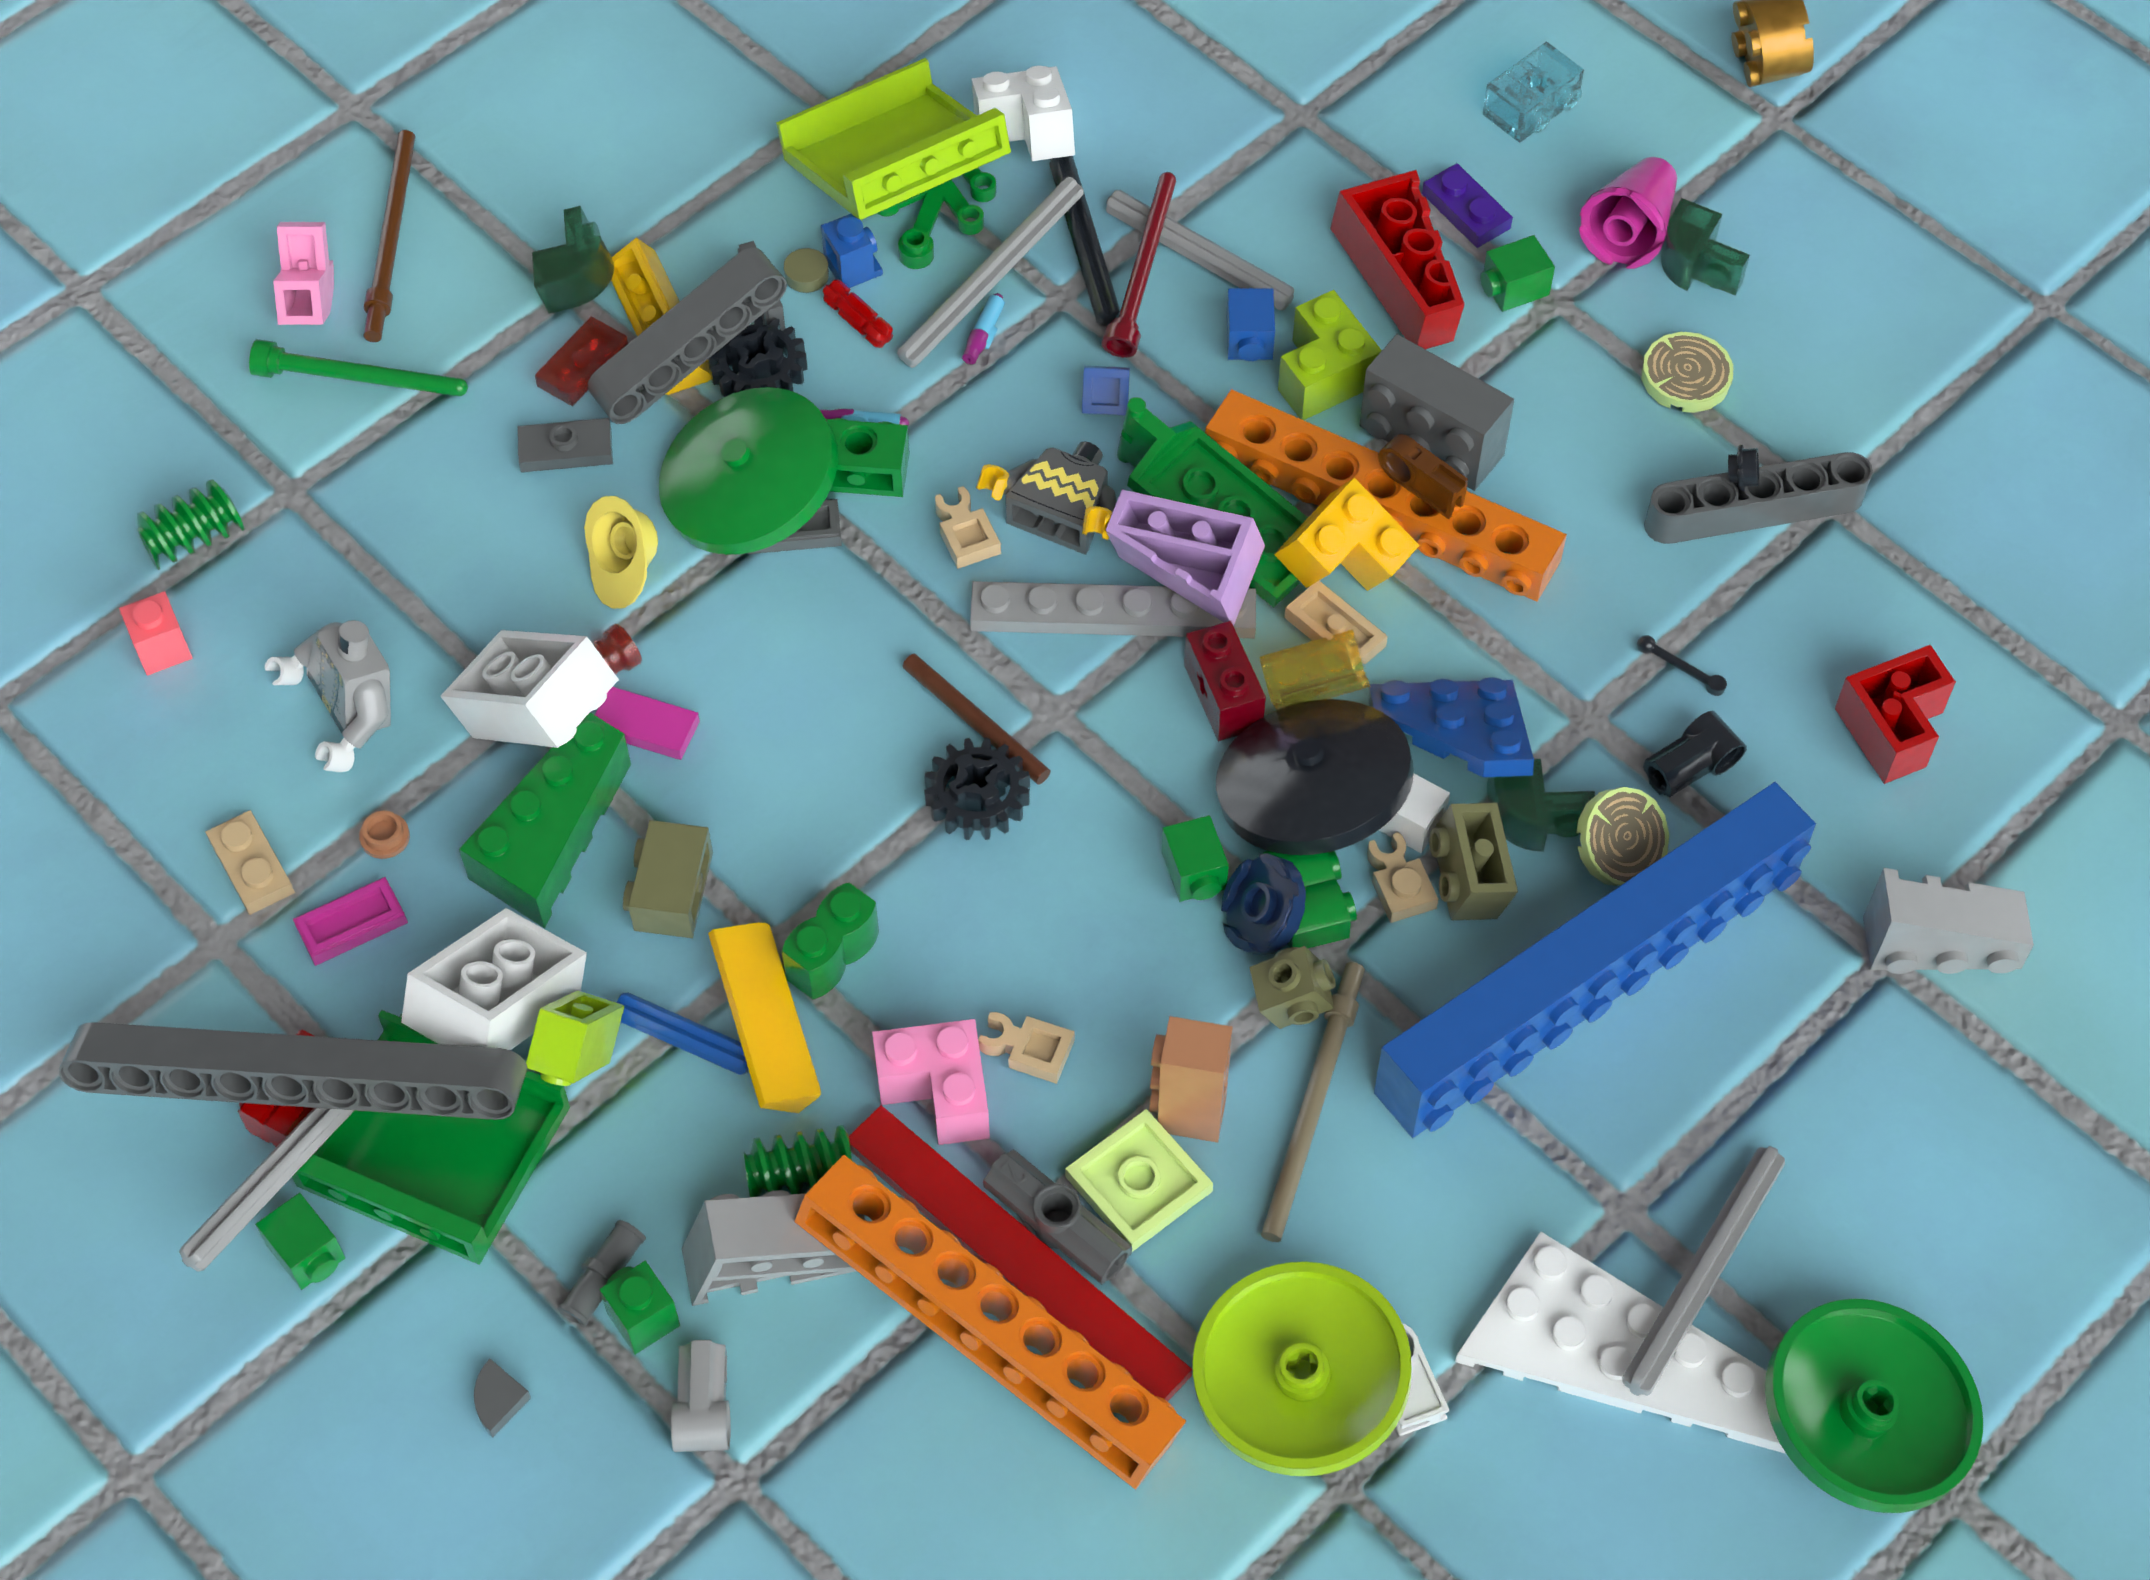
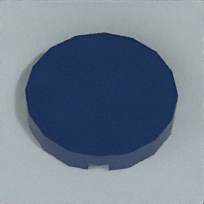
[1221,853,1306,955]

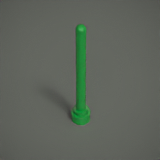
[249,339,468,396]

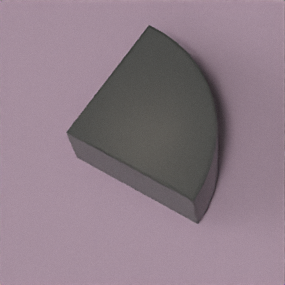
[474,1359,531,1438]

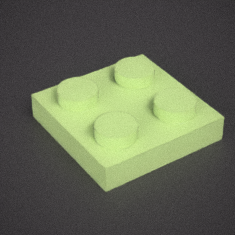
[1065,1109,1213,1252]

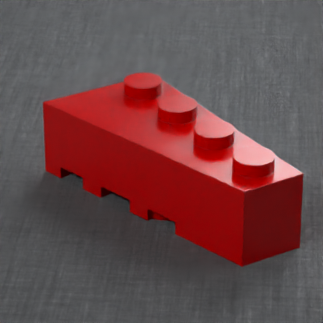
[1330,170,1465,350]

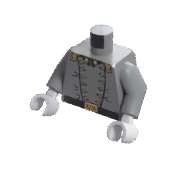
[264,620,391,772]

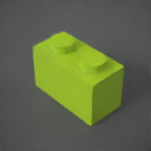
[526,990,624,1086]

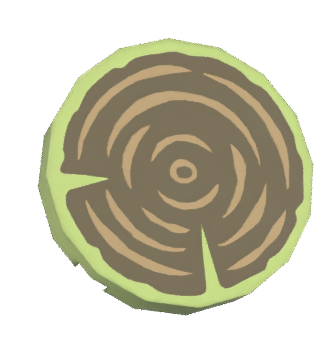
[1641,332,1734,413]
[1577,787,1669,886]

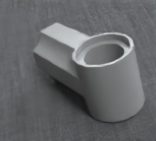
[671,1340,731,1452]

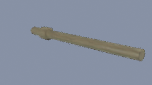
[1261,962,1365,1242]

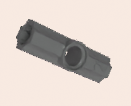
[983,1149,1132,1285]

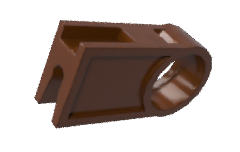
[1378,434,1468,519]

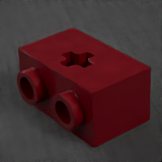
[1184,620,1266,742]

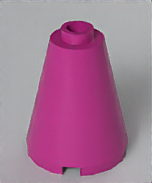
[1579,157,1677,269]

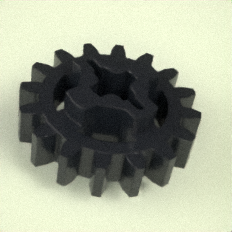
[708,316,808,397]
[924,738,1030,840]

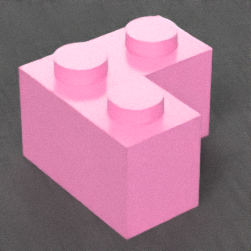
[872,1019,990,1145]

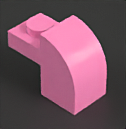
[273,222,334,325]

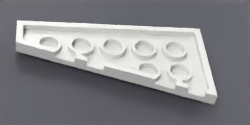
[1455,1232,1786,1454]

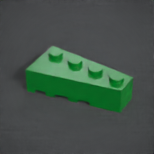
[459,713,631,929]

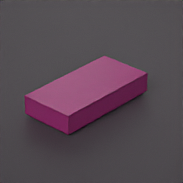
[595,687,700,760]
[293,877,408,966]

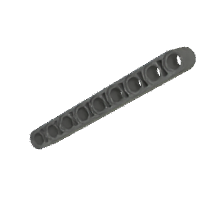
[59,1022,527,1120]

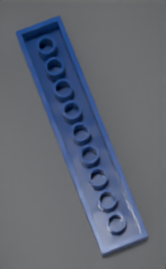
[1374,782,1816,1139]

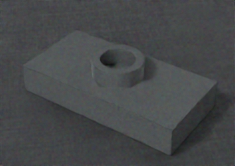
[518,418,613,472]

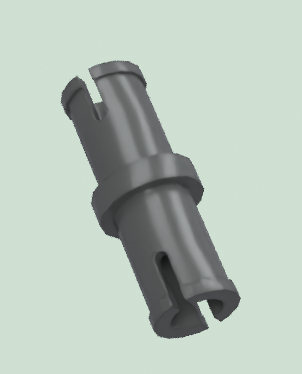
[557,1220,646,1327]

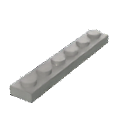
[970,581,1256,639]

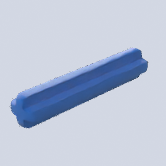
[616,992,748,1075]

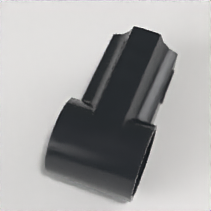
[1643,710,1747,797]

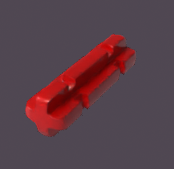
[823,279,893,348]

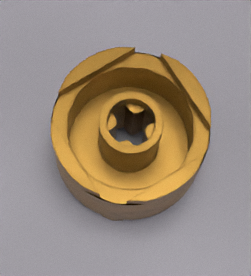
[1731,0,1814,87]

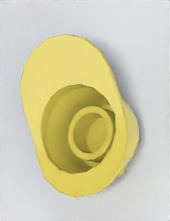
[584,496,658,609]

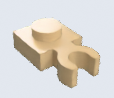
[935,486,1001,569]
[1367,832,1439,923]
[978,1012,1075,1084]

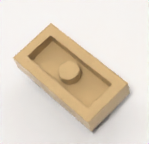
[1284,581,1388,674]
[205,810,295,915]

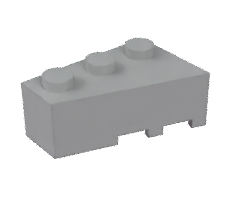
[1863,868,2034,974]
[682,1190,865,1306]

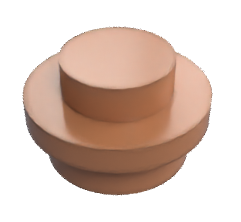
[359,810,410,859]

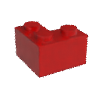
[1835,644,1956,784]

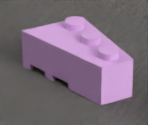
[1105,490,1265,626]

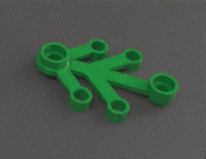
[877,168,997,269]

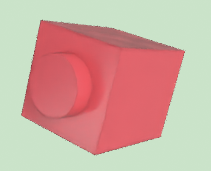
[119,591,193,676]

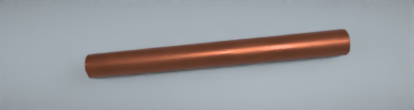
[903,653,1051,785]

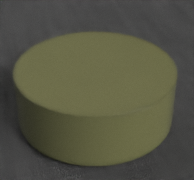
[784,248,829,293]

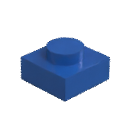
[1082,366,1130,415]

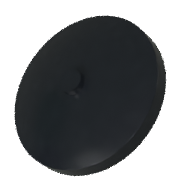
[1216,699,1414,855]

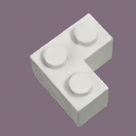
[971,66,1075,161]

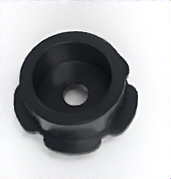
[1728,445,1760,491]

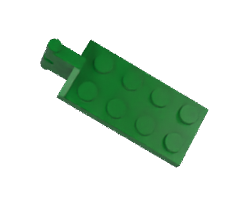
[1117,397,1308,608]

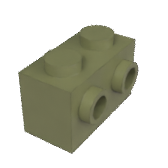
[1429,803,1518,920]
[623,820,713,938]

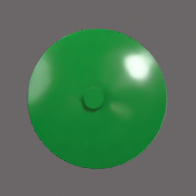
[659,387,838,555]
[1765,1299,1983,1513]

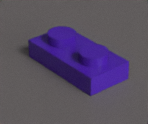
[1422,163,1513,248]

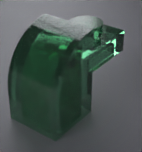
[1661,198,1750,296]
[532,206,614,314]
[1487,759,1595,852]

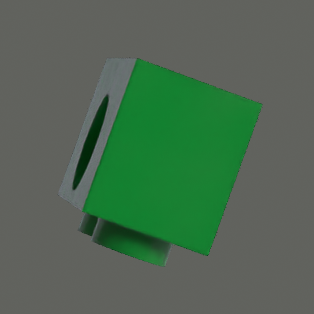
[826,418,910,497]

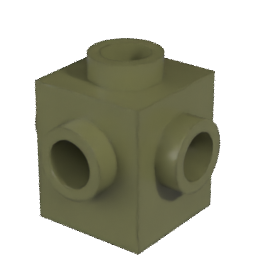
[1249,946,1336,1029]

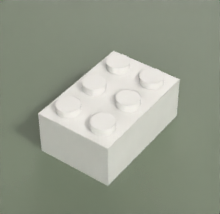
[441,630,619,748]
[401,908,587,1050]

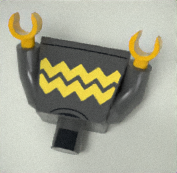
[976,441,1117,555]

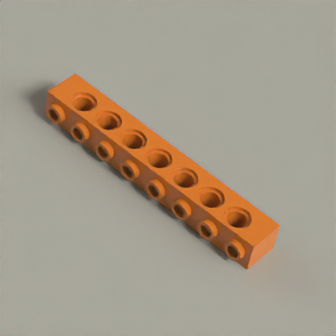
[1205,389,1567,602]
[794,1155,1186,1490]

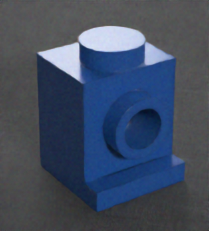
[821,214,883,288]

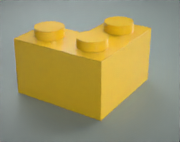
[1274,478,1420,591]

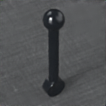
[1637,635,1727,696]

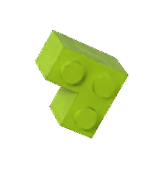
[1278,289,1382,420]

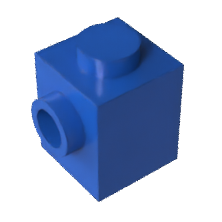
[1226,288,1275,361]

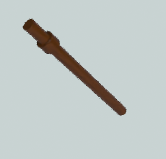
[363,130,416,342]

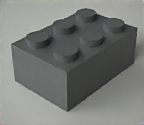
[1359,334,1514,491]

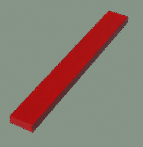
[849,1105,1192,1401]

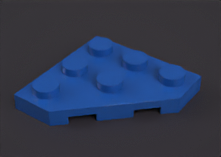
[1368,677,1534,777]

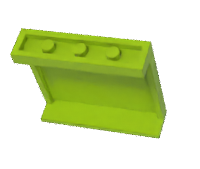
[776,58,1011,220]

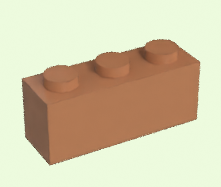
[1149,1016,1233,1143]

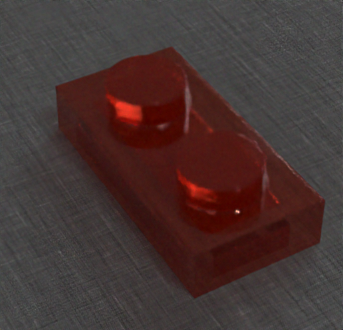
[535,316,628,407]

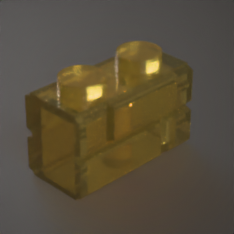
[1259,629,1371,710]

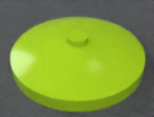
[1193,1262,1412,1476]

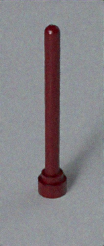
[1102,172,1176,358]

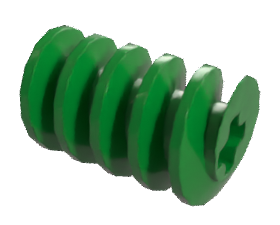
[137,480,245,570]
[744,1125,852,1197]

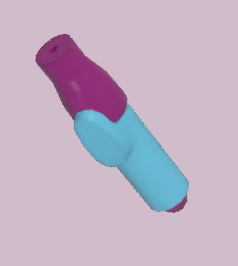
[962,293,1005,365]
[820,409,909,426]

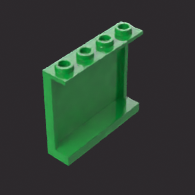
[292,1010,570,1265]

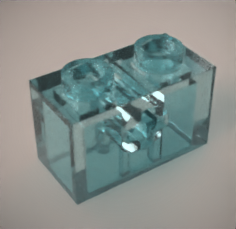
[1483,41,1584,143]

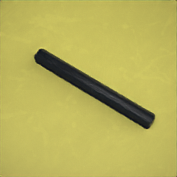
[1049,156,1120,326]

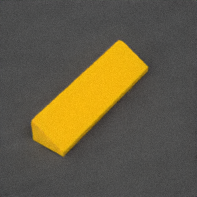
[603,237,712,395]
[708,922,821,1114]

